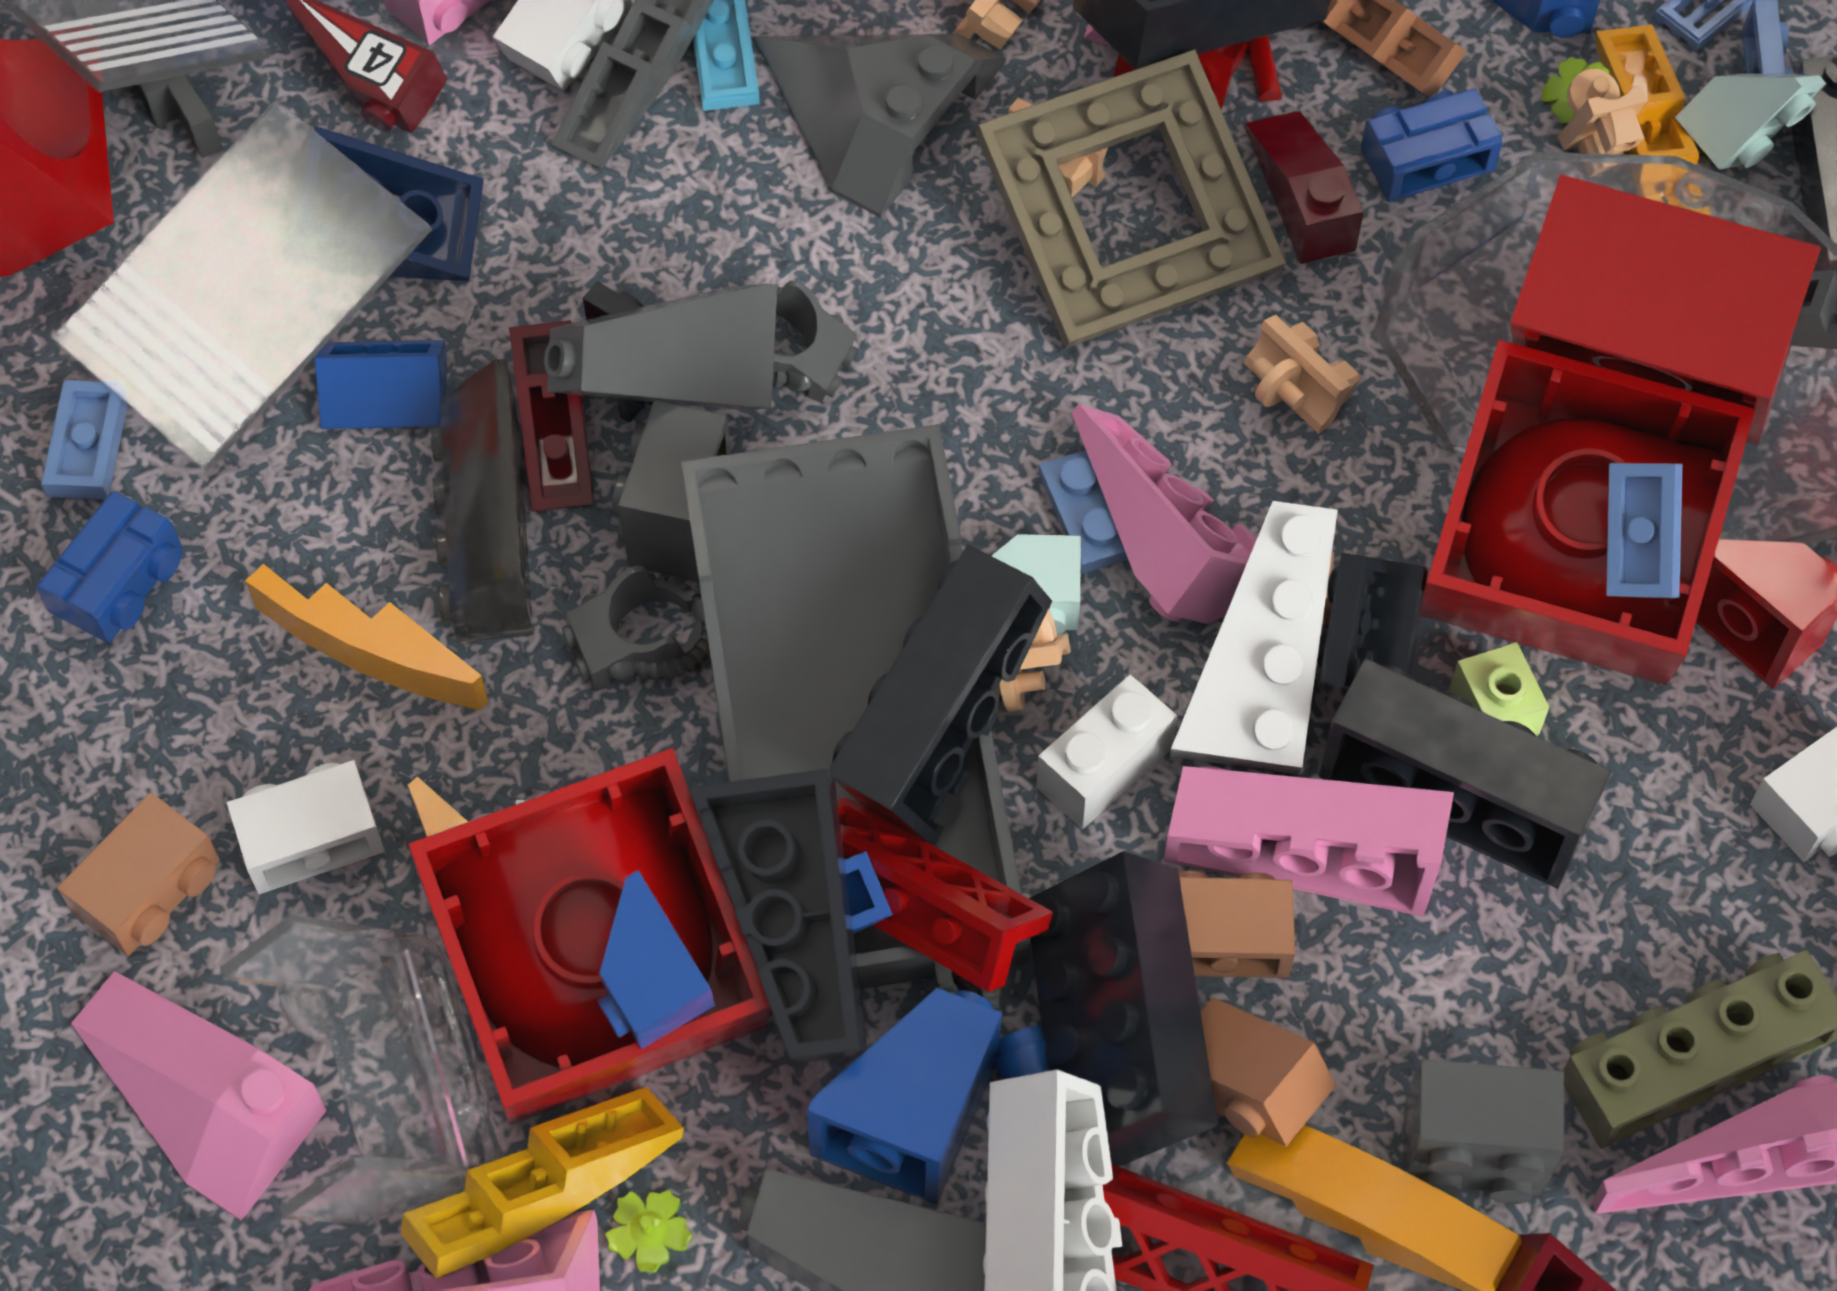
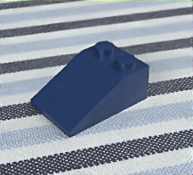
[277,126,484,281]

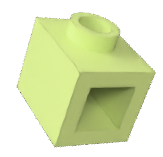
[1450,642,1549,737]

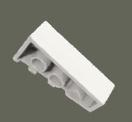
[493,0,634,92]
[1170,501,1338,775]
[983,1070,1122,1291]

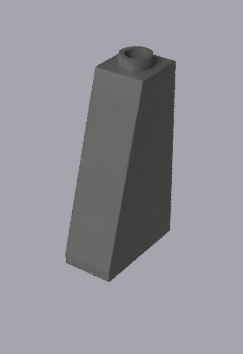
[544,283,777,410]
[738,1168,986,1291]

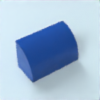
[315,340,447,429]

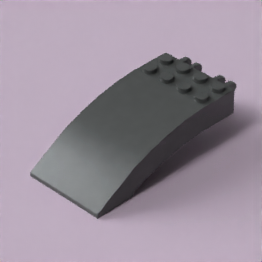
[681,424,1030,1026]

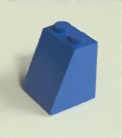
[807,988,1002,1205]

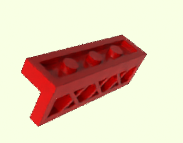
[837,797,1053,992]
[1102,1163,1374,1291]

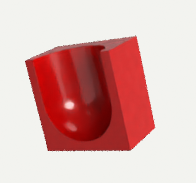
[0,26,114,277]
[1510,174,1821,446]
[1421,339,1755,686]
[408,748,771,1125]

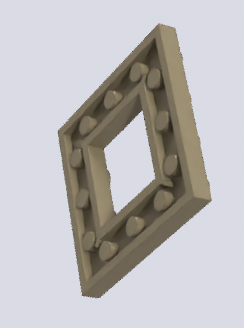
[975,49,1287,349]

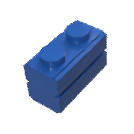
[1361,88,1503,202]
[36,490,183,644]

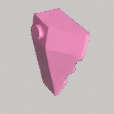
[1072,404,1257,624]
[71,971,327,1221]
[1592,1075,1837,1214]
[309,1209,600,1291]

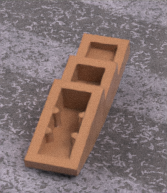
[1322,0,1467,98]

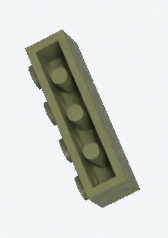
[1563,949,1837,1149]

